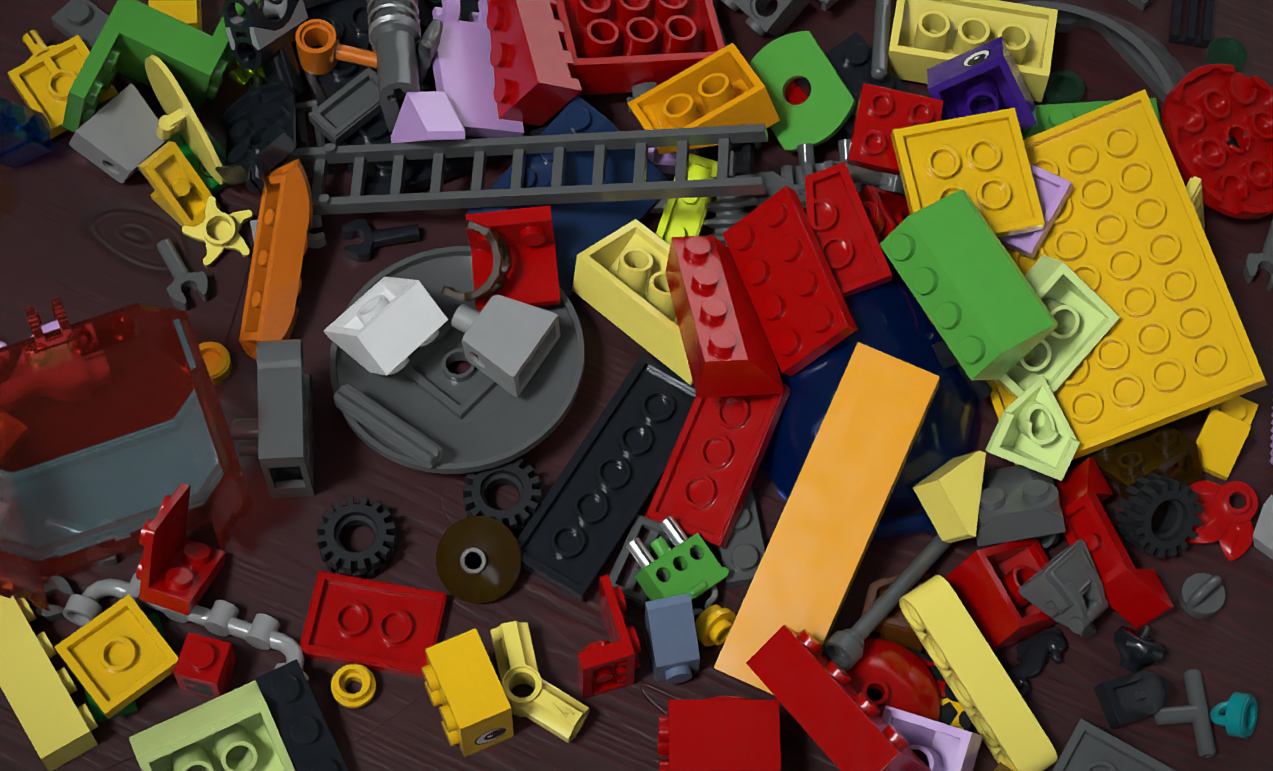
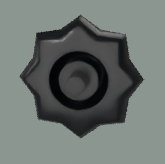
[1113,624,1166,672]

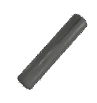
[333,384,443,469]

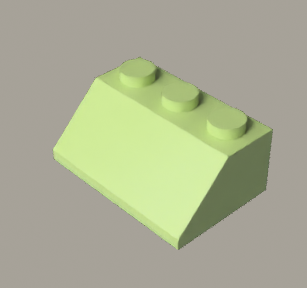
[992,255,1120,399]
[129,680,295,771]

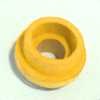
[695,604,736,647]
[331,664,376,708]

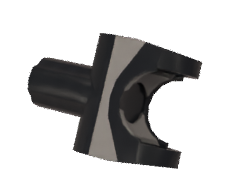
[223,0,309,97]

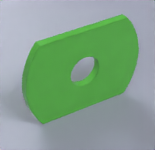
[749,31,856,152]

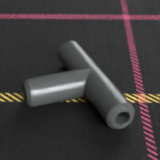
[1154,669,1217,758]

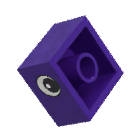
[927,36,1037,131]

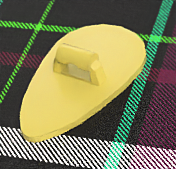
[145,55,225,184]

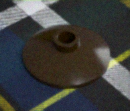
[436,516,522,604]

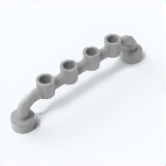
[63,573,309,682]

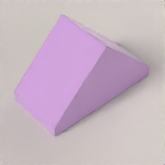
[391,91,465,143]

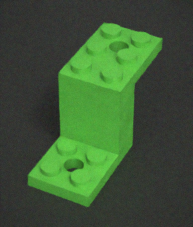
[62,0,260,132]

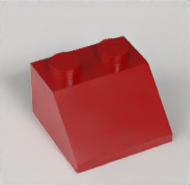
[946,537,1057,651]

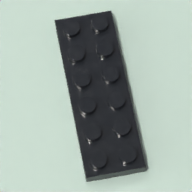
[517,353,696,602]

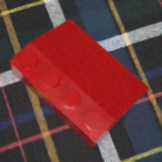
[553,0,725,95]

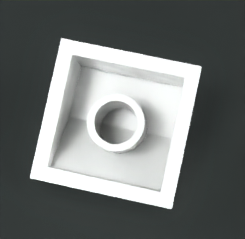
[324,277,448,376]

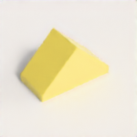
[912,451,986,543]

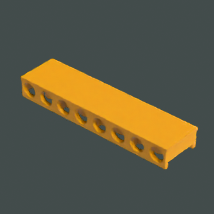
[714,342,940,695]

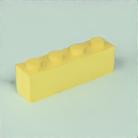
[0,586,98,771]

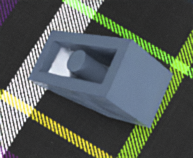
[644,593,700,684]

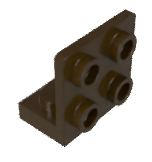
[1081,424,1204,514]

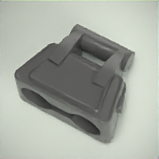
[1018,539,1108,634]

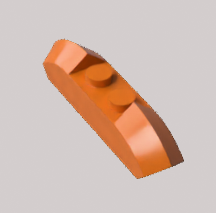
[239,159,313,361]

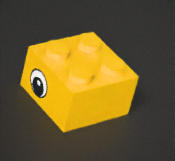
[421,628,514,757]

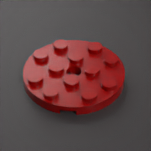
[1161,63,1273,219]

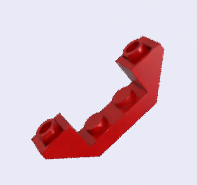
[1057,457,1174,629]

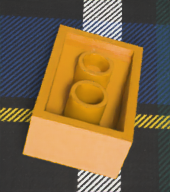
[627,43,780,154]

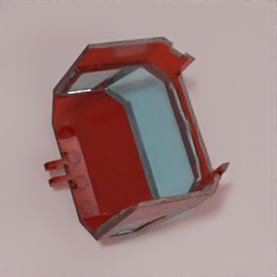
[0,297,253,611]

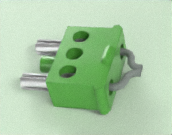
[627,516,729,616]

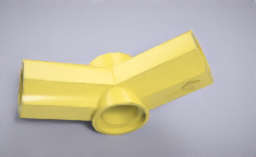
[490,621,590,743]

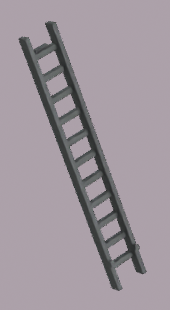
[283,124,768,215]

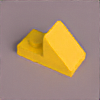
[138,141,221,227]
[1195,396,1259,481]

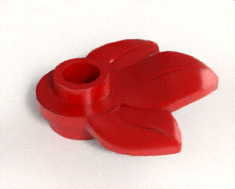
[1185,480,1258,562]

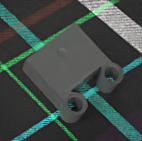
[230,339,315,498]

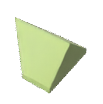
[985,375,1080,481]

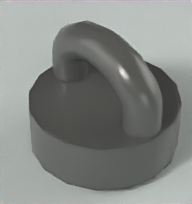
[1179,573,1226,619]

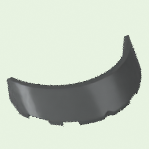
[1018,1,1187,103]

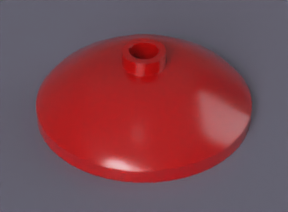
[823,638,940,721]

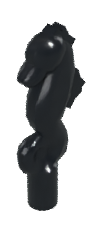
[1005,627,1066,698]

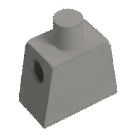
[69,83,168,183]
[451,295,561,398]

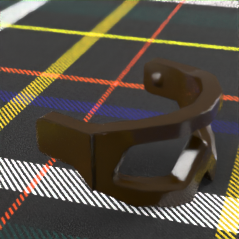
[441,219,512,301]

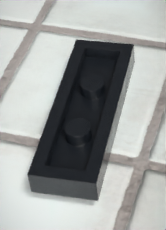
[255,659,348,771]

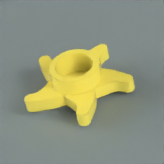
[182,196,253,267]

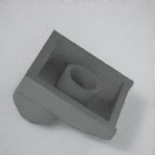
[976,465,1065,547]

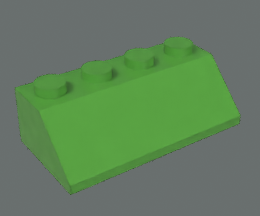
[880,190,1059,381]

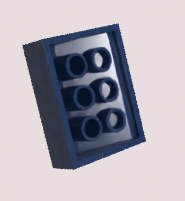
[467,96,670,300]

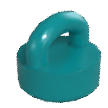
[1210,692,1258,739]

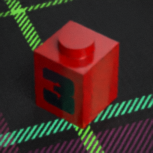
[173,632,238,699]

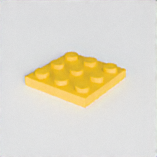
[891,107,1045,238]

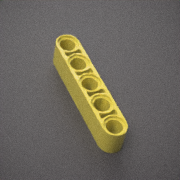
[899,575,1058,771]

